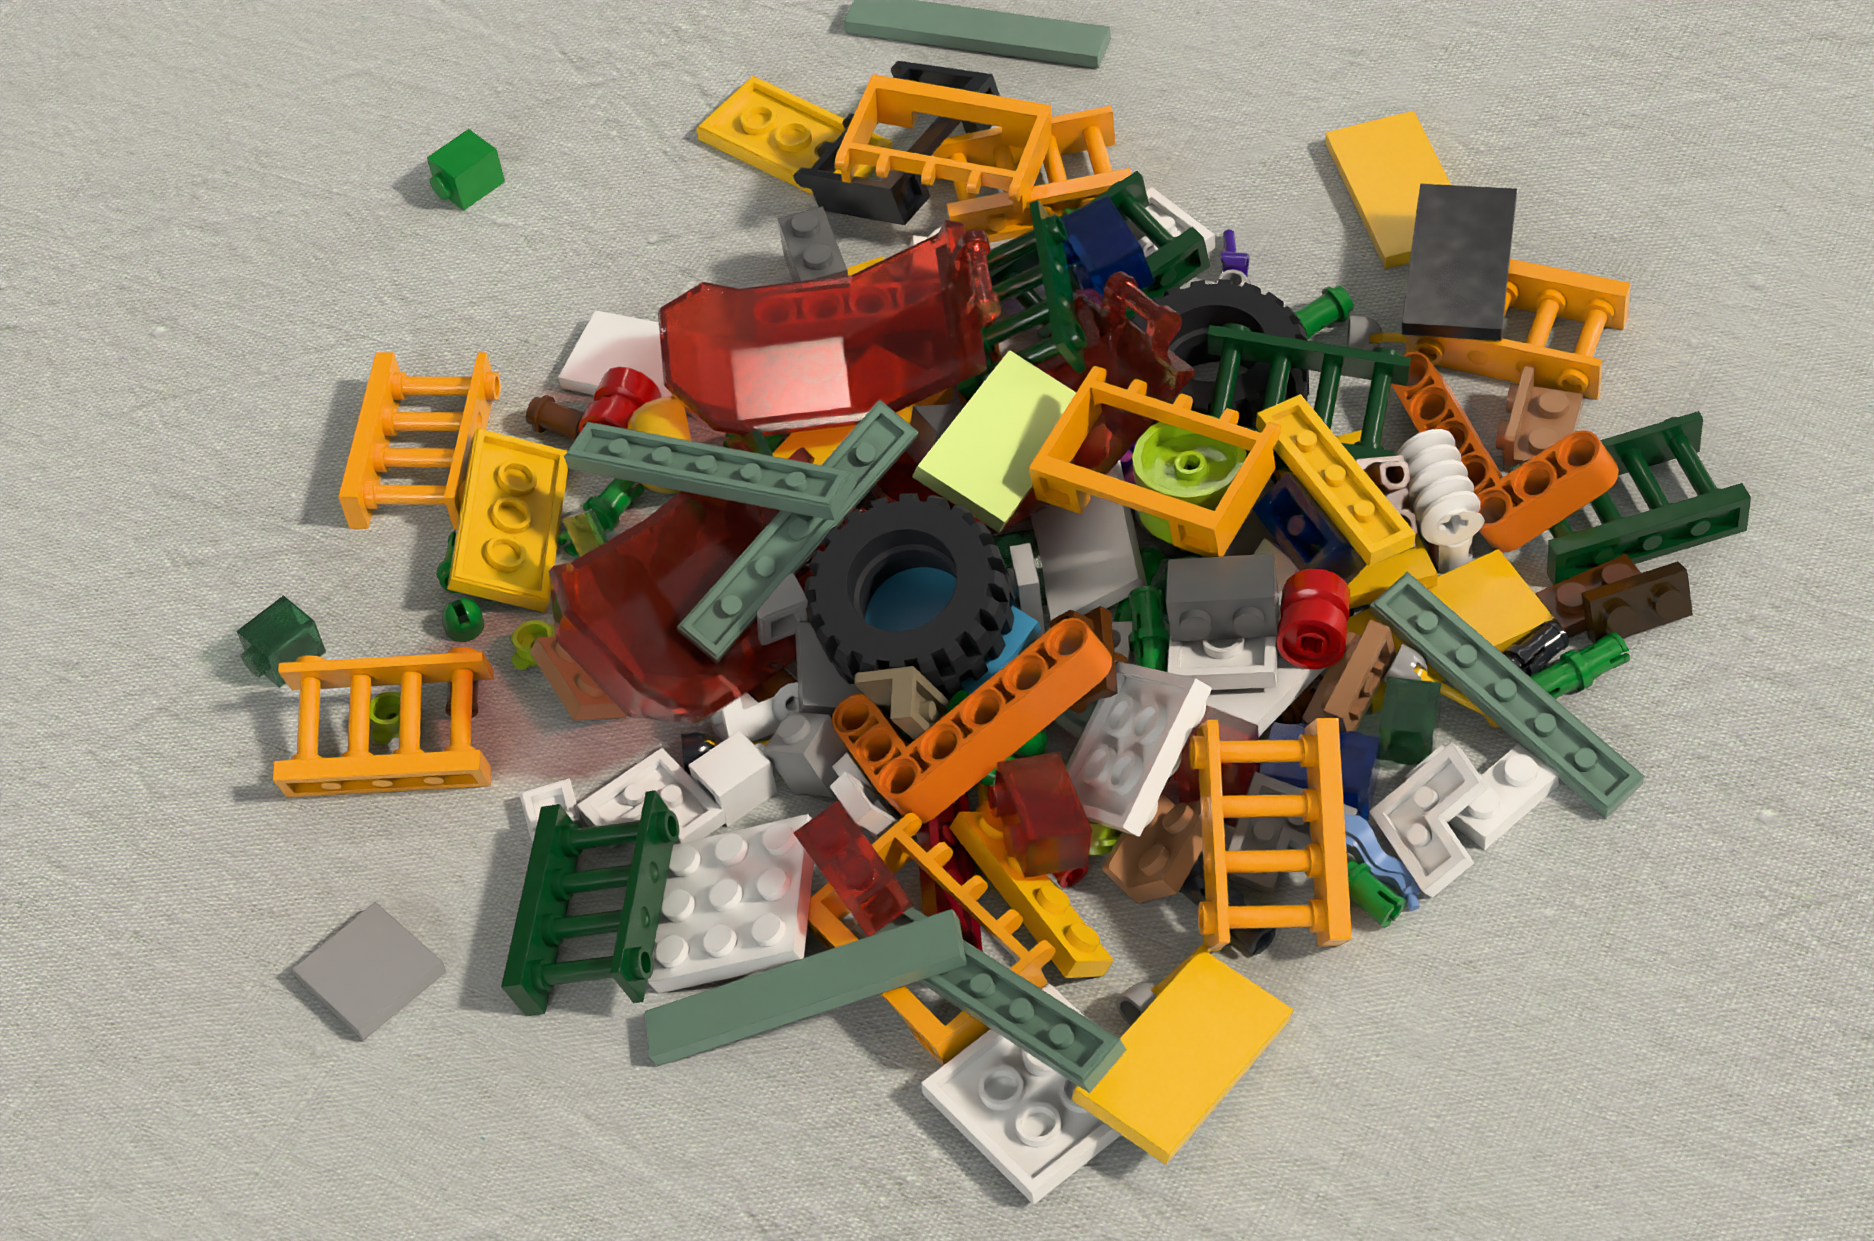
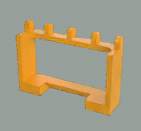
[835,74,1052,214]
[1029,366,1281,557]
[807,813,1055,1066]

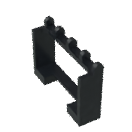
[793,61,1000,225]

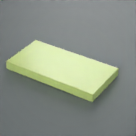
[912,350,1076,533]

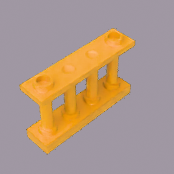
[932,105,1132,247]
[1406,259,1631,400]
[338,352,501,530]
[273,647,494,797]
[1189,718,1352,949]

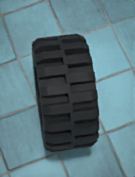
[1119,279,1309,436]
[804,493,1015,696]

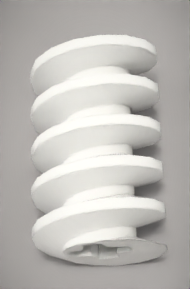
[1396,429,1485,546]

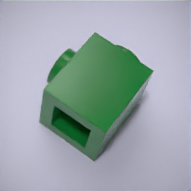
[427,129,505,211]

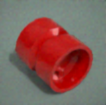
[578,367,662,434]
[1277,569,1351,670]

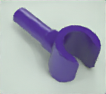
[1221,229,1249,277]

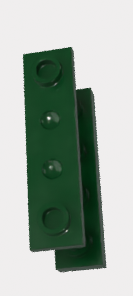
[983,171,1210,371]
[936,200,1088,401]
[1208,323,1411,473]
[1508,411,1751,585]
[501,790,679,1016]

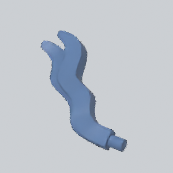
[1308,814,1420,911]

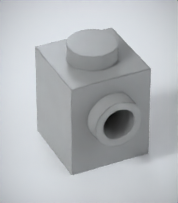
[764,711,852,797]

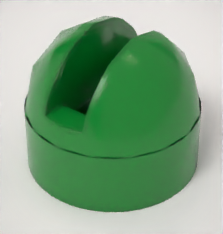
[442,598,485,642]

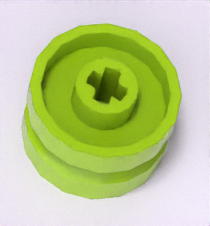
[1132,415,1247,544]

